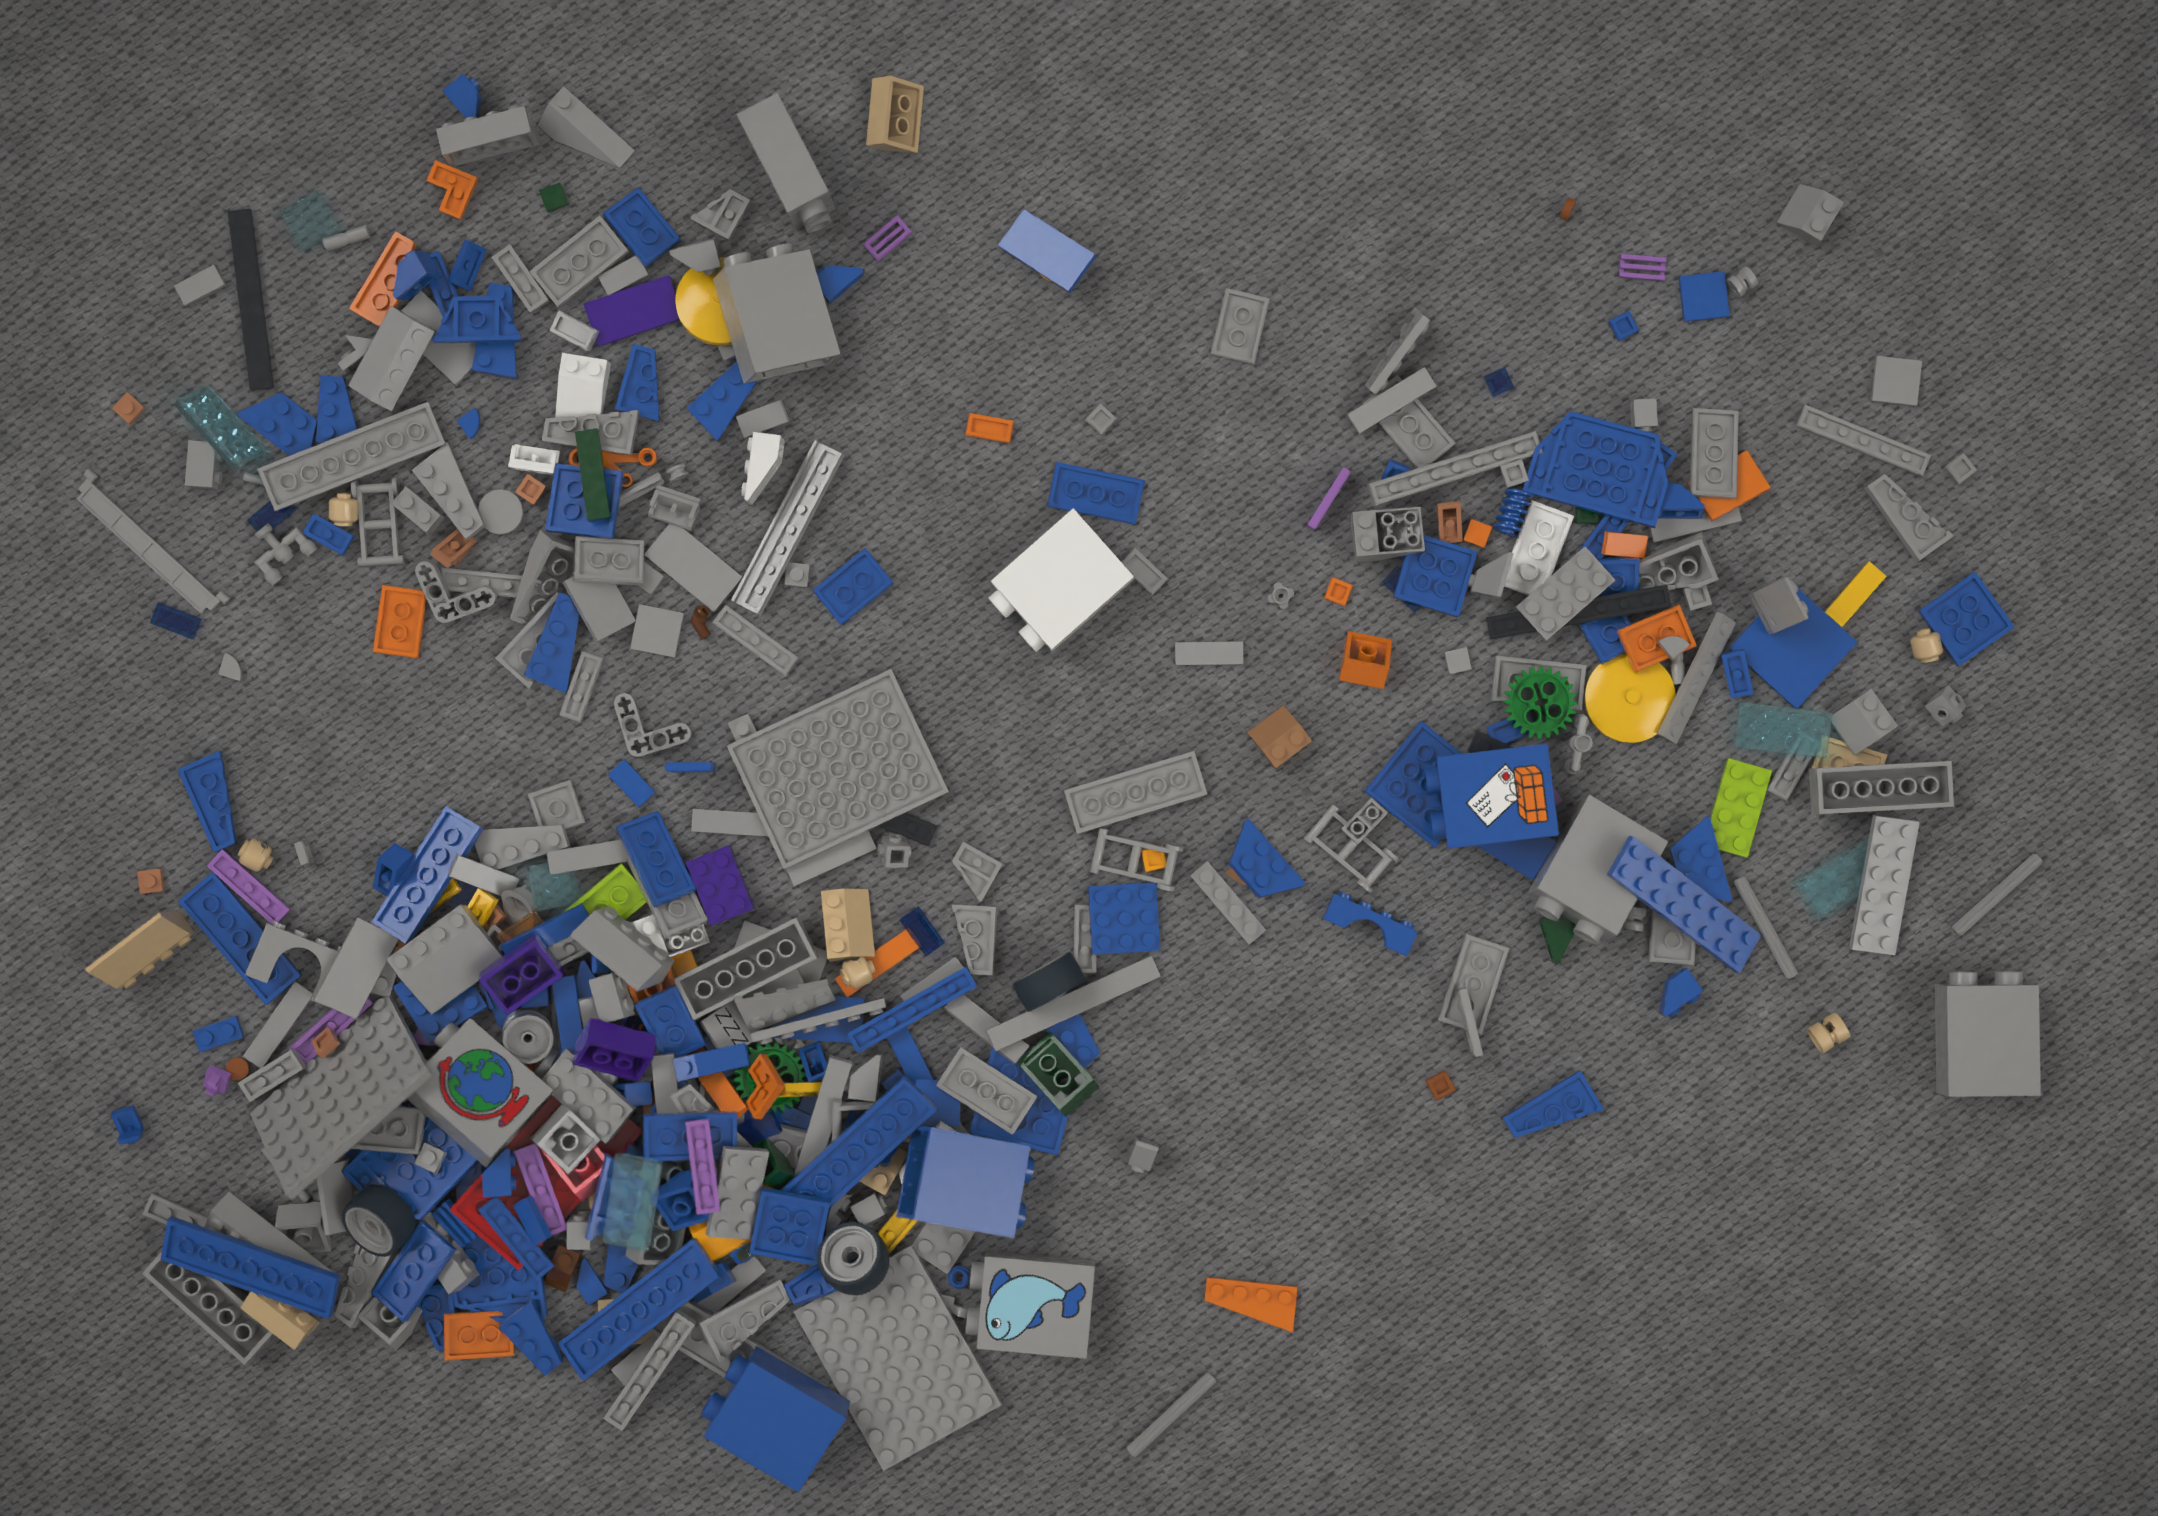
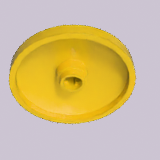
[675,257,732,346]
[1584,653,1676,743]

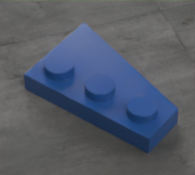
[615,344,660,422]
[1044,990,1100,1069]
[418,1281,457,1351]
[498,1298,563,1376]

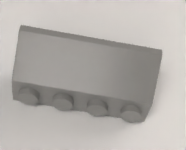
[436,105,539,167]
[348,306,434,411]
[571,906,674,992]

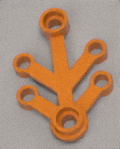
[569,448,657,488]

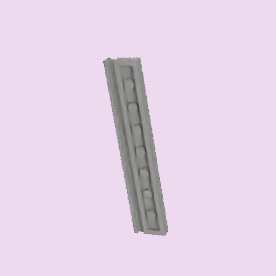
[731,440,845,616]

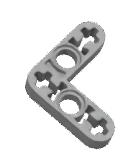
[415,559,498,623]
[614,693,692,757]

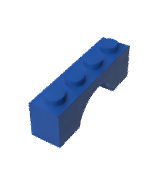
[1322,892,1418,956]

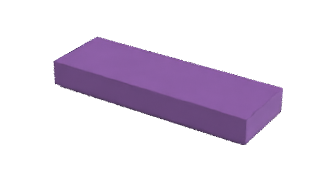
[1306,467,1350,531]

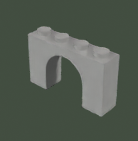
[245,921,341,1008]

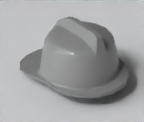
[501,884,538,934]

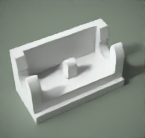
[508,444,560,475]

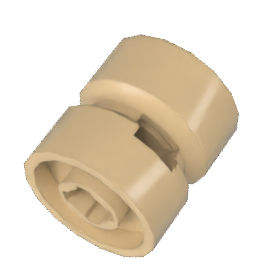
[1807,1012,1851,1054]

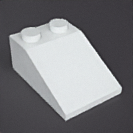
[555,353,611,418]

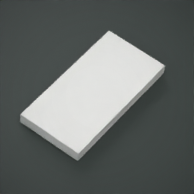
[1504,500,1574,596]

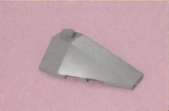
[537,86,635,168]
[510,530,575,625]
[1639,532,1719,590]

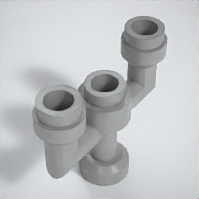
[254,523,318,586]
[1564,714,1593,774]

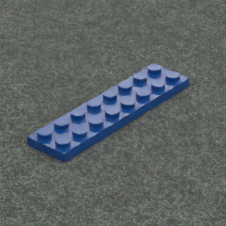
[1607,836,1761,973]
[780,1076,937,1208]
[160,1216,340,1319]
[557,1238,722,1381]

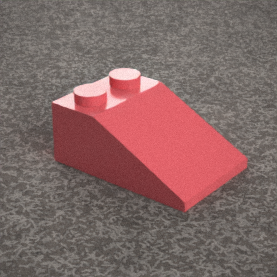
[539,1144,605,1202]

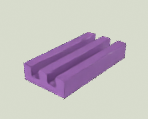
[863,215,912,262]
[1618,254,1666,281]

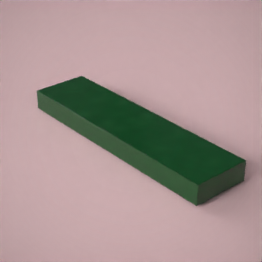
[575,428,611,522]

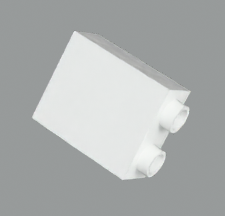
[988,509,1134,652]

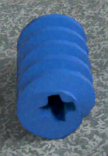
[1492,488,1534,538]

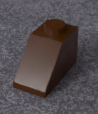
[545,1241,584,1293]

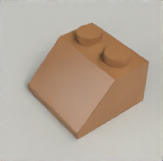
[1247,705,1312,769]

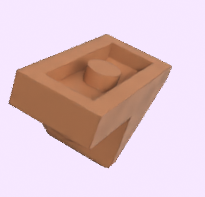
[1436,501,1463,543]
[430,529,477,568]

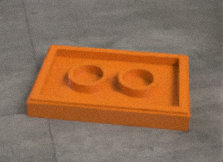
[1687,450,1771,522]
[373,585,427,659]
[1617,604,1697,673]
[444,1311,514,1361]

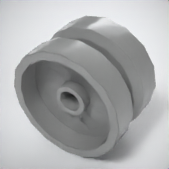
[501,1008,554,1064]

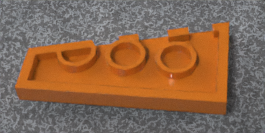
[349,231,417,327]
[1204,1277,1297,1333]

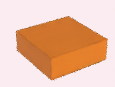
[1462,519,1492,549]
[1324,577,1353,607]

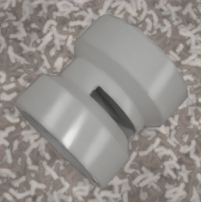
[1726,266,1758,298]
[1622,907,1647,932]

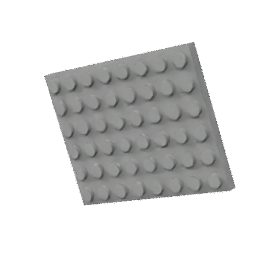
[727,669,949,869]
[250,995,433,1200]
[794,1244,1002,1471]

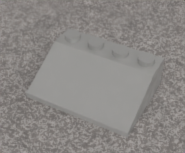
[386,905,503,1015]

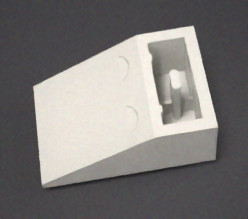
[741,432,785,505]
[631,915,710,957]

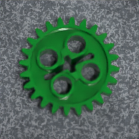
[1502,666,1578,740]
[733,1041,807,1116]

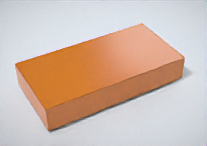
[965,413,1014,444]
[1601,531,1648,558]

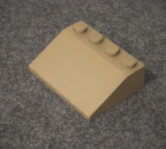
[85,911,195,989]

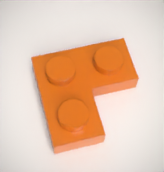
[426,160,478,220]
[745,1054,785,1120]

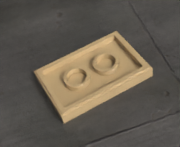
[1812,735,1887,768]

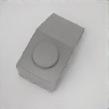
[1128,1136,1159,1173]

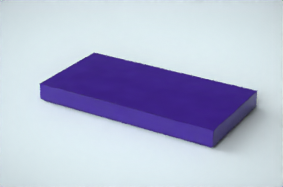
[583,275,680,347]

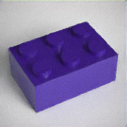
[686,845,756,926]
[479,933,564,1015]
[572,1018,656,1082]

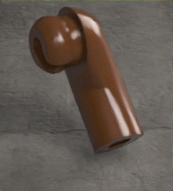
[691,605,711,640]

